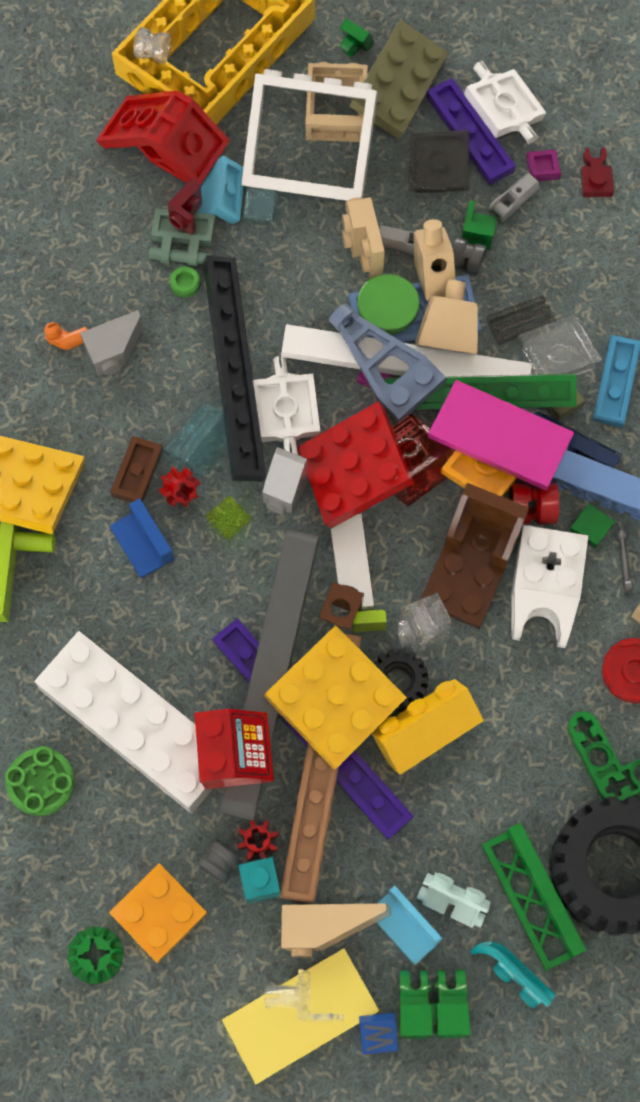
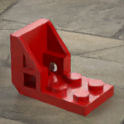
[96,90,230,185]

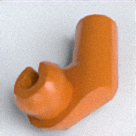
[44,322,87,350]

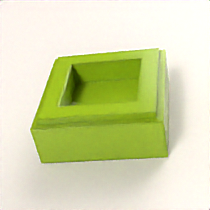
[352,610,387,632]

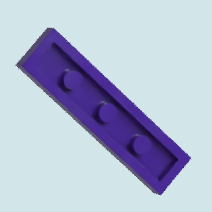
[426,78,516,186]

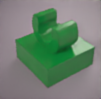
[339,18,375,58]

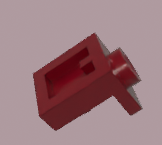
[167,179,202,235]

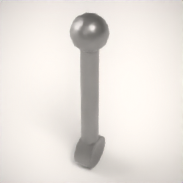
[615,528,632,593]

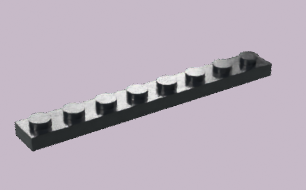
[203,255,266,482]

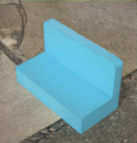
[197,156,244,224]
[376,885,442,966]

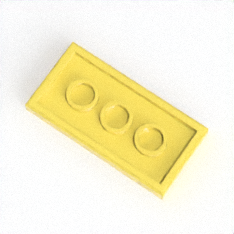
[222,948,379,1084]

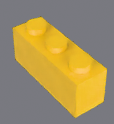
[371,679,484,775]

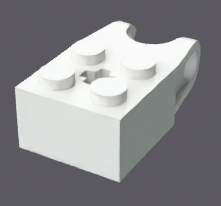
[511,525,588,648]

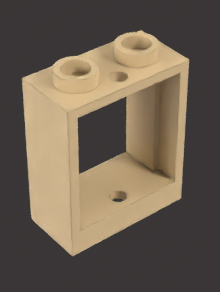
[305,62,368,142]

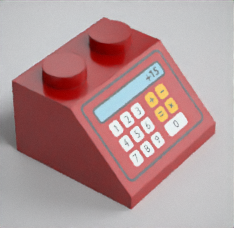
[194,709,274,789]

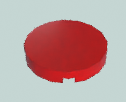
[601,638,640,704]

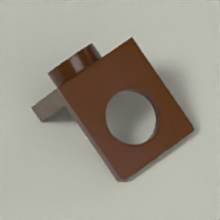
[319,582,365,630]

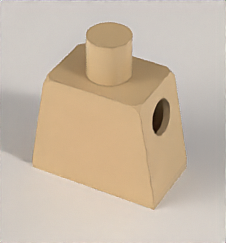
[414,219,455,301]
[414,280,478,354]

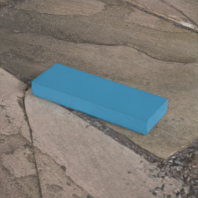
[592,335,640,428]

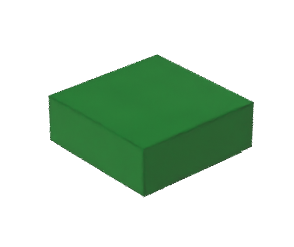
[569,503,615,549]

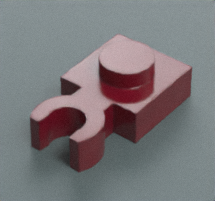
[580,148,614,198]

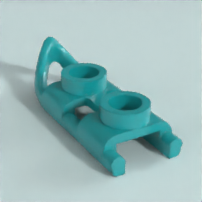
[470,941,556,1008]

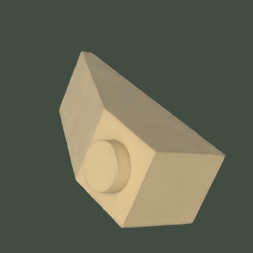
[281,903,391,958]

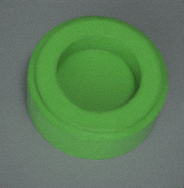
[169,266,201,298]

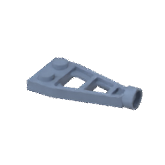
[329,304,447,423]

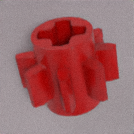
[158,466,200,507]
[237,820,279,862]

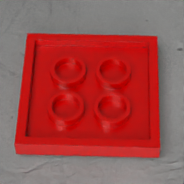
[298,401,414,529]

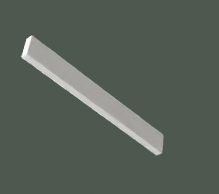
[281,324,532,376]

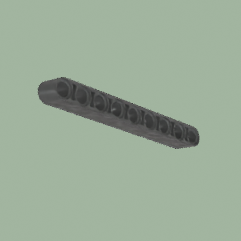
[220,529,319,821]

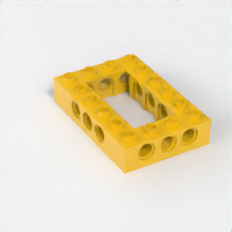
[112,0,315,125]

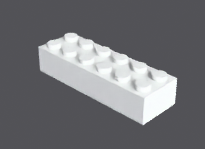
[34,631,212,814]

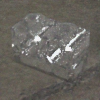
[396,593,452,654]

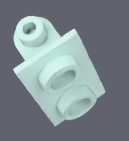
[416,873,491,928]

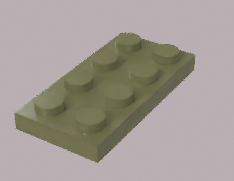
[349,19,449,140]

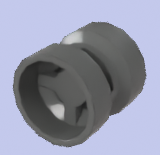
[452,236,487,275]

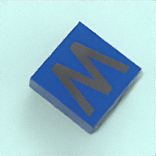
[359,1013,398,1054]

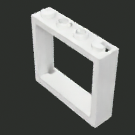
[241,69,378,201]

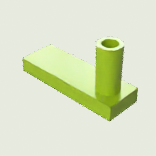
[0,522,56,622]

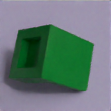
[462,200,497,250]

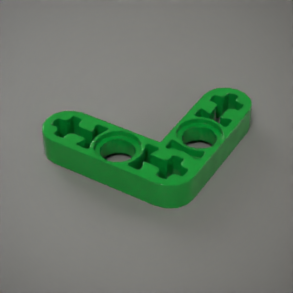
[567,711,640,801]

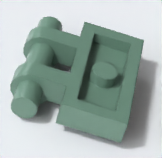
[149,208,216,267]

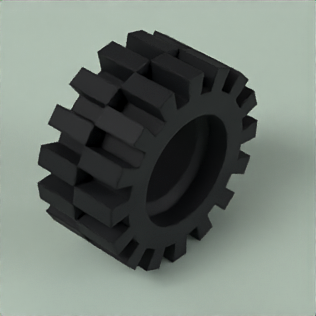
[373,648,429,712]

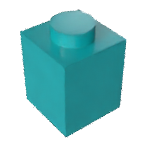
[238,857,280,904]

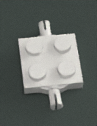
[464,61,546,144]
[253,356,320,455]

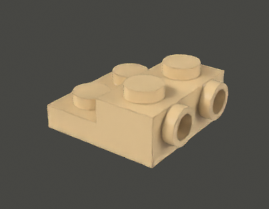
[342,197,385,279]

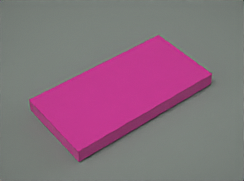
[428,380,574,491]

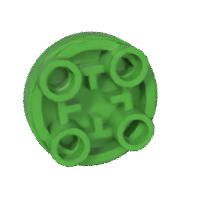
[357,274,419,335]
[5,746,75,816]

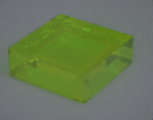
[206,495,251,541]

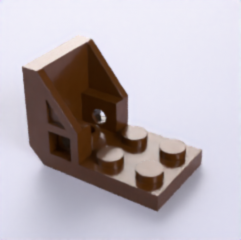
[419,483,529,629]

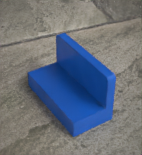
[110,498,175,578]

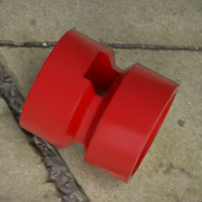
[509,483,559,524]

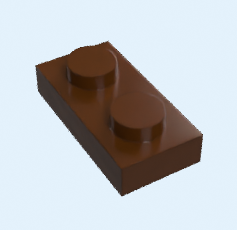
[110,436,164,503]

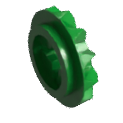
[67,926,124,984]

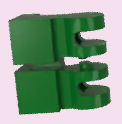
[399,970,470,1039]

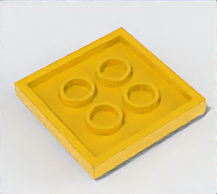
[0,436,85,534]
[263,625,407,770]

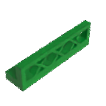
[481,822,586,971]

